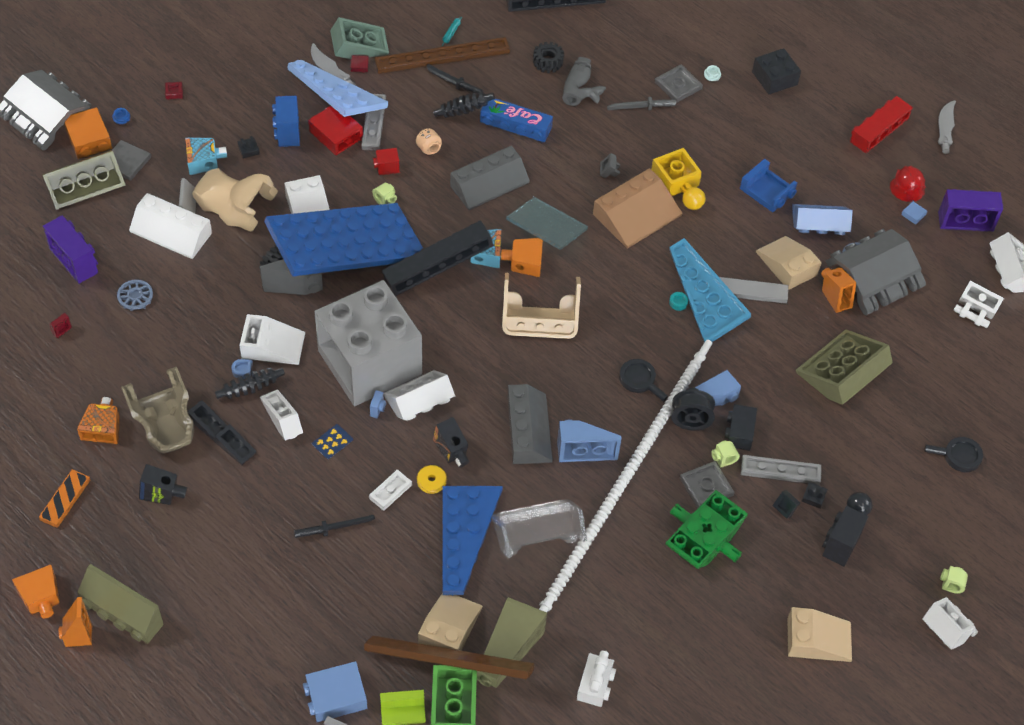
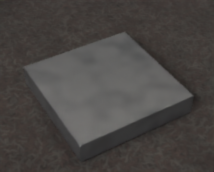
[655,64,703,103]
[112,140,151,181]
[680,461,734,508]

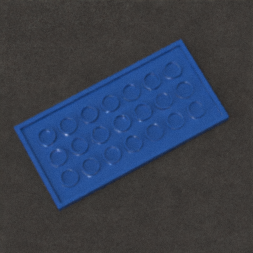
[264,203,423,276]

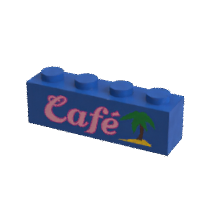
[480,99,553,142]

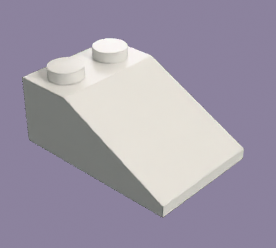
[284,175,330,214]

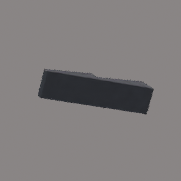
[187,400,257,465]

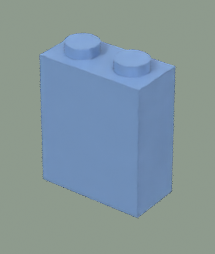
[303,661,367,722]

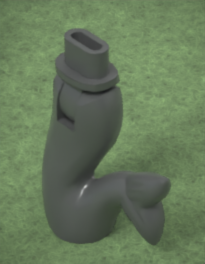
[562,57,606,106]

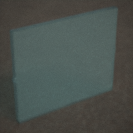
[506,197,588,250]

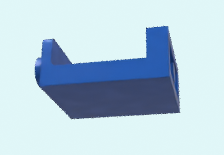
[740,159,797,213]

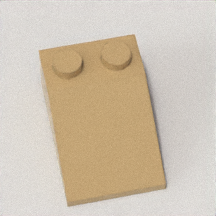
[756,236,822,290]
[418,593,483,651]
[788,607,852,662]

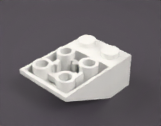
[240,314,305,365]

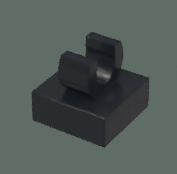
[237,136,260,159]
[802,482,828,509]
[772,490,800,519]

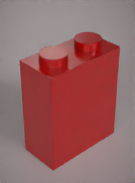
[308,106,363,155]

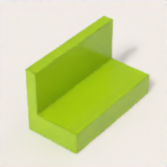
[380,690,426,725]

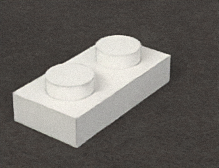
[369,470,412,511]

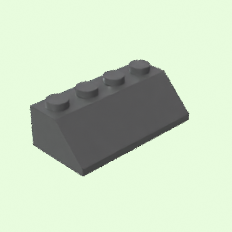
[450,145,530,210]
[507,384,552,464]

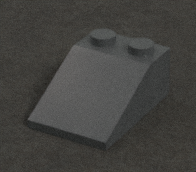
[260,259,323,295]

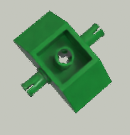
[665,490,748,569]

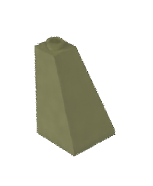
[477,597,547,688]

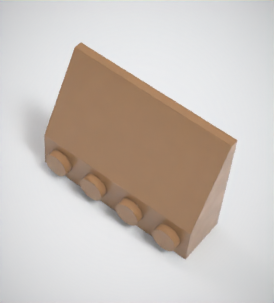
[593,168,682,249]

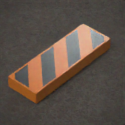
[39,469,90,528]

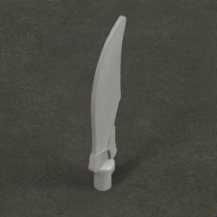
[311,43,356,86]
[938,100,956,154]

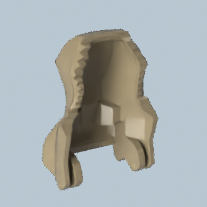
[121,366,194,454]

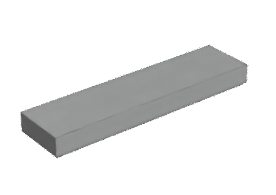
[362,94,386,151]
[719,277,788,304]
[741,455,821,485]

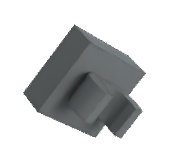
[600,153,620,178]

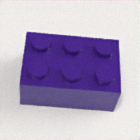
[938,189,1003,232]
[43,215,98,284]

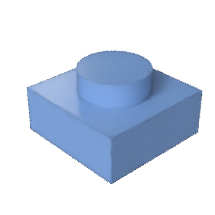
[370,390,386,418]

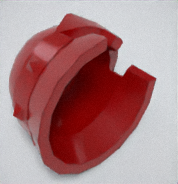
[890,166,926,202]

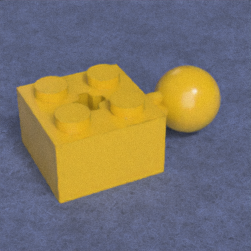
[651,148,706,210]

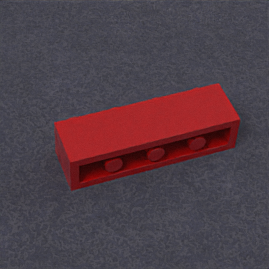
[850,96,913,153]

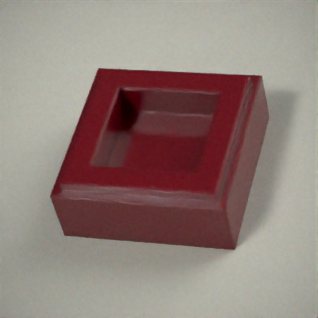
[351,55,369,72]
[165,82,183,100]
[49,313,72,338]

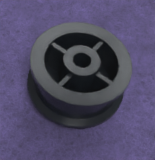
[671,388,715,431]

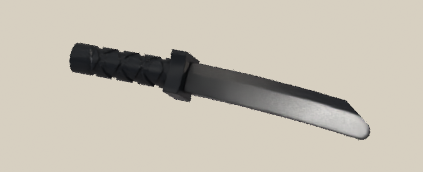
[427,64,483,95]
[294,515,375,538]

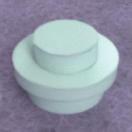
[704,65,721,81]

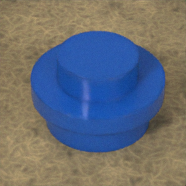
[112,108,130,124]

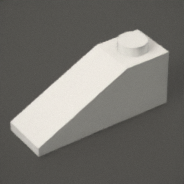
[260,390,303,440]

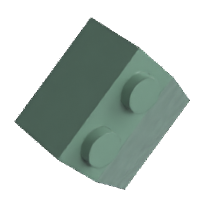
[330,17,389,59]

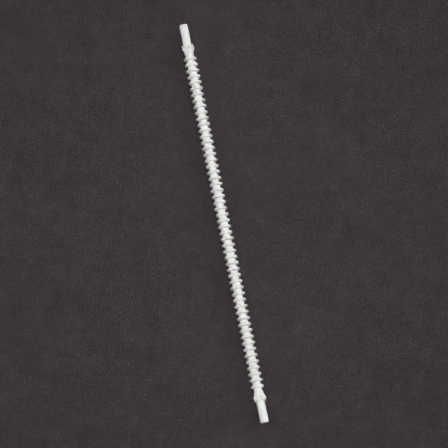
[539,340,713,612]

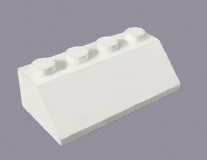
[129,193,212,259]

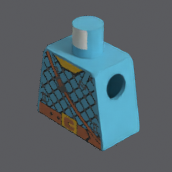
[185,138,227,175]
[470,229,502,268]

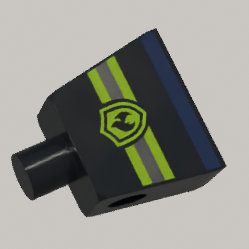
[139,464,188,505]

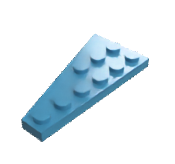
[669,238,751,343]

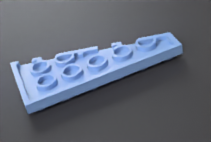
[288,60,388,117]

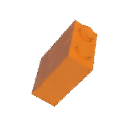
[64,107,112,159]

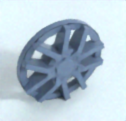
[117,280,153,311]

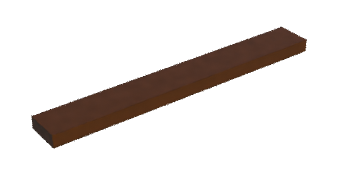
[375,37,510,74]
[364,636,534,679]

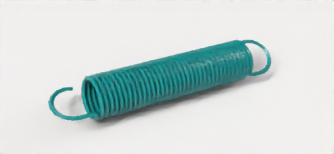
[442,17,462,46]

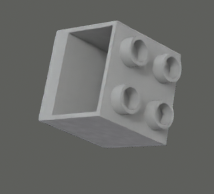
[315,280,422,407]

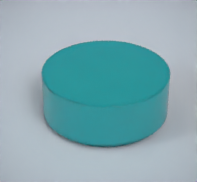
[669,292,688,311]

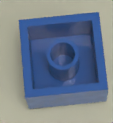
[272,96,300,147]

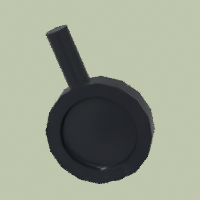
[619,359,668,402]
[924,437,983,472]

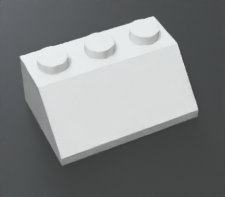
[990,232,1024,293]
[383,370,455,421]

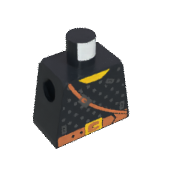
[433,417,470,468]

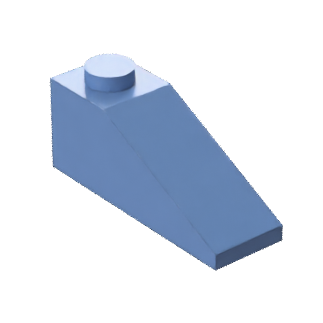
[695,370,741,406]

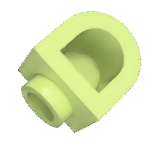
[372,182,397,205]
[711,440,740,468]
[940,566,968,593]

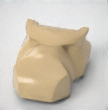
[192,168,278,232]

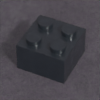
[752,48,801,95]

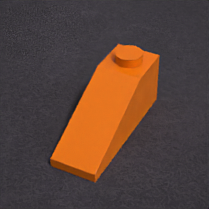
[59,597,92,647]

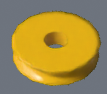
[417,465,447,494]

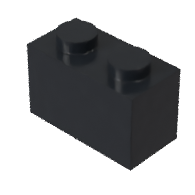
[724,404,757,451]

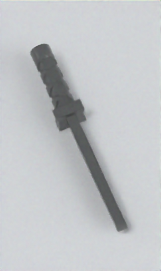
[607,97,676,110]

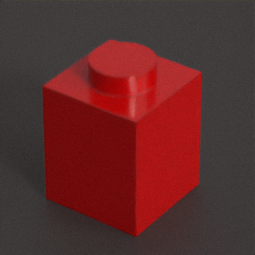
[373,148,400,175]

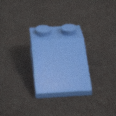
[557,420,621,462]

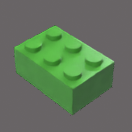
[431,665,477,725]

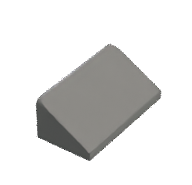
[179,178,196,213]

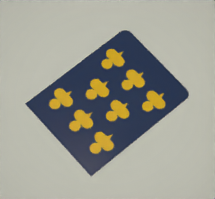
[311,424,353,460]

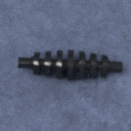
[433,92,495,118]
[214,368,285,399]

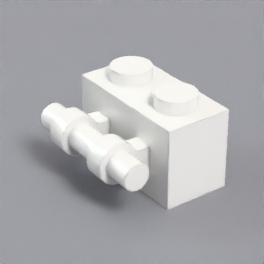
[953,281,1004,328]
[923,597,978,650]
[577,651,616,707]

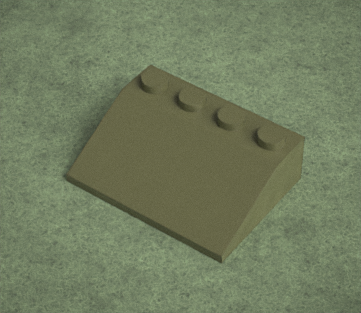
[796,330,893,405]

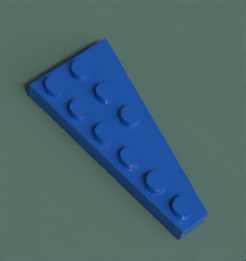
[443,486,503,595]

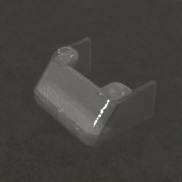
[492,500,587,558]

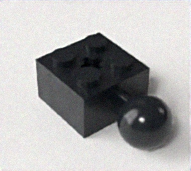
[822,492,873,567]

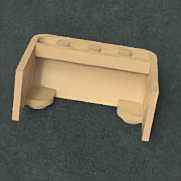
[502,273,581,339]

